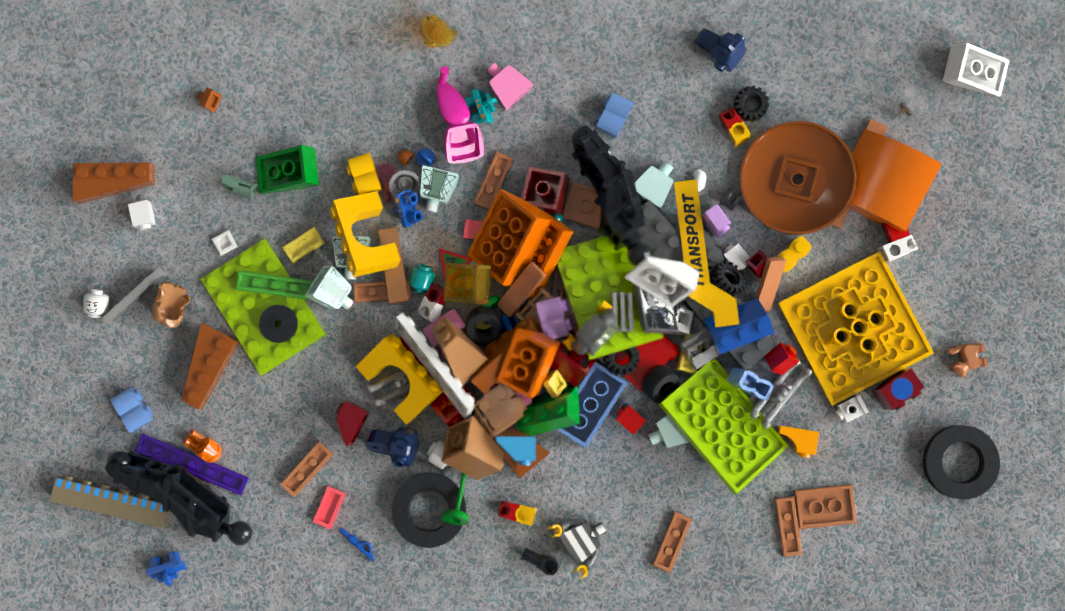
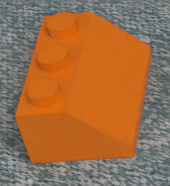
[497,328,560,398]

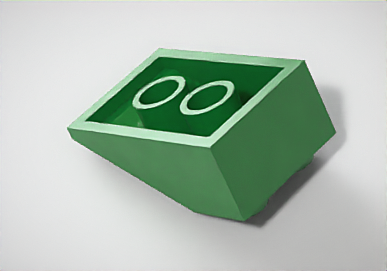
[255,145,319,194]

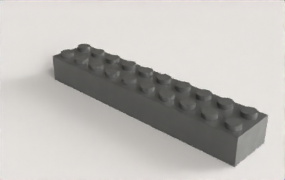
[635,200,775,370]

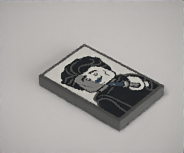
[633,283,679,334]

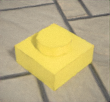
[543,370,567,398]

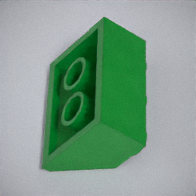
[517,387,579,437]

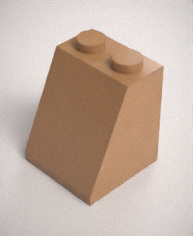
[431,317,488,386]
[441,417,505,480]

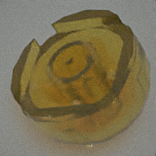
[420,13,459,49]

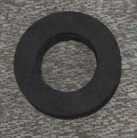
[923,425,1000,499]
[392,473,466,548]

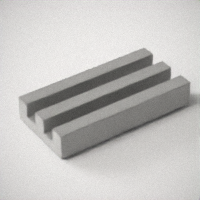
[612,292,633,332]

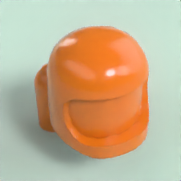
[183,429,222,463]

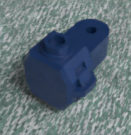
[694,28,746,72]
[366,427,419,467]

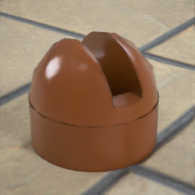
[398,150,414,166]

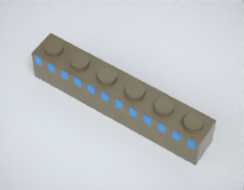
[50,474,171,528]

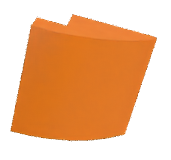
[849,129,942,232]
[467,189,574,297]

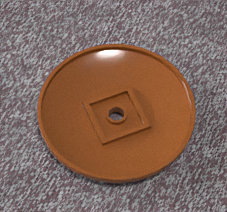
[740,121,857,235]

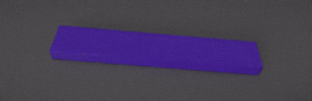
[135,434,249,495]

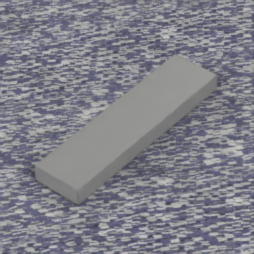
[101,267,167,325]

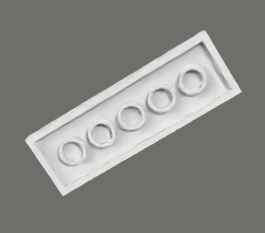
[395,313,474,419]

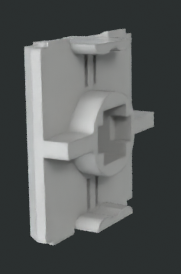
[680,327,719,370]

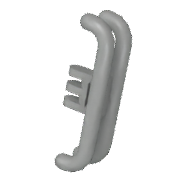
[750,359,812,429]
[367,370,410,406]

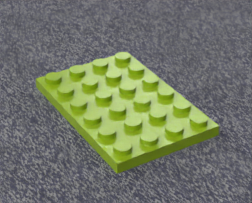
[557,236,663,360]
[200,238,327,376]
[659,358,788,495]

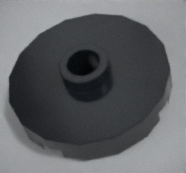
[259,305,298,343]

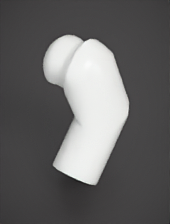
[693,169,706,192]

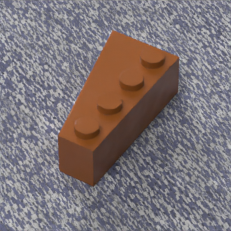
[73,162,155,204]
[471,316,543,395]
[181,323,239,409]
[472,410,550,478]

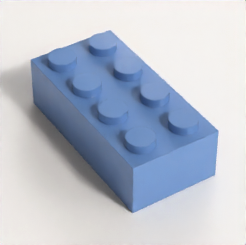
[557,362,628,448]

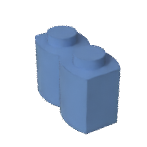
[594,93,633,139]
[727,367,774,400]
[110,387,153,433]

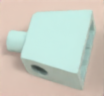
[635,162,674,210]
[648,415,689,448]

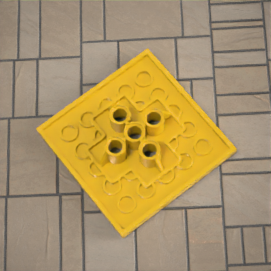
[777,251,934,406]

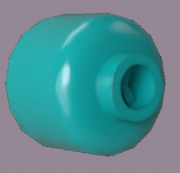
[409,264,436,293]

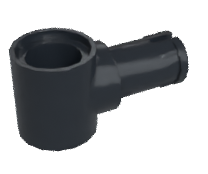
[521,548,559,575]

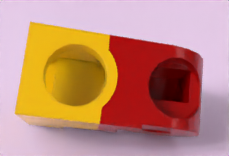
[719,107,751,147]
[498,500,537,526]

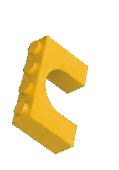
[329,191,401,277]
[356,333,443,425]

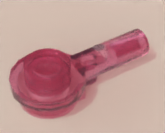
[377,163,396,202]

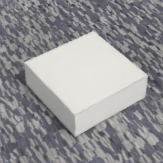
[212,230,238,256]

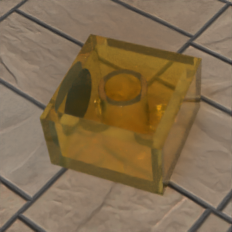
[444,262,491,304]

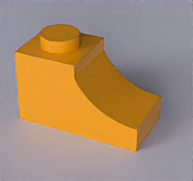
[777,426,819,458]

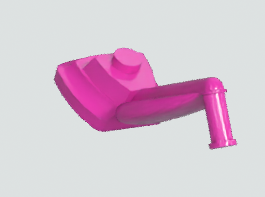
[437,66,484,163]

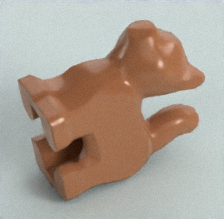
[947,343,988,377]

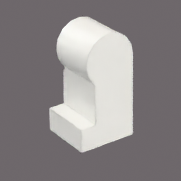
[877,235,918,263]

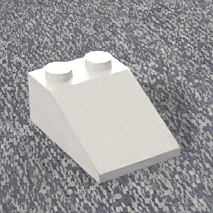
[943,43,1009,97]
[625,257,699,307]

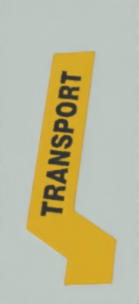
[674,179,739,327]

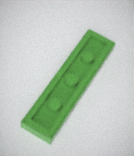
[235,270,313,301]

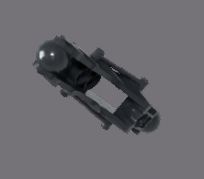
[572,125,652,266]
[105,451,253,546]

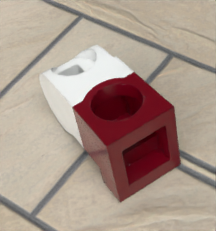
[745,250,769,282]
[418,283,454,322]

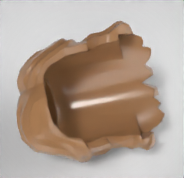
[151,282,191,328]

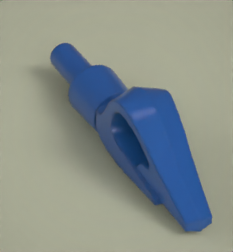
[339,528,374,562]

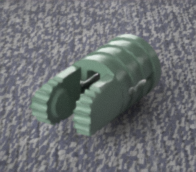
[221,175,258,200]

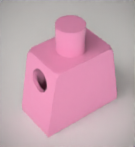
[487,63,533,111]

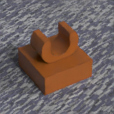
[196,87,222,113]

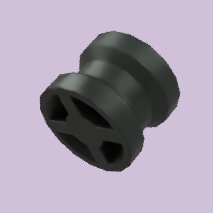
[719,187,743,211]

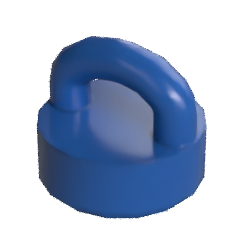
[416,148,435,167]

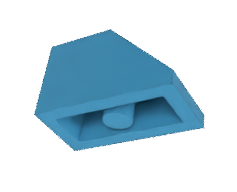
[495,437,536,465]

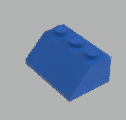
[703,298,775,355]

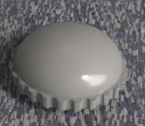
[389,169,421,196]

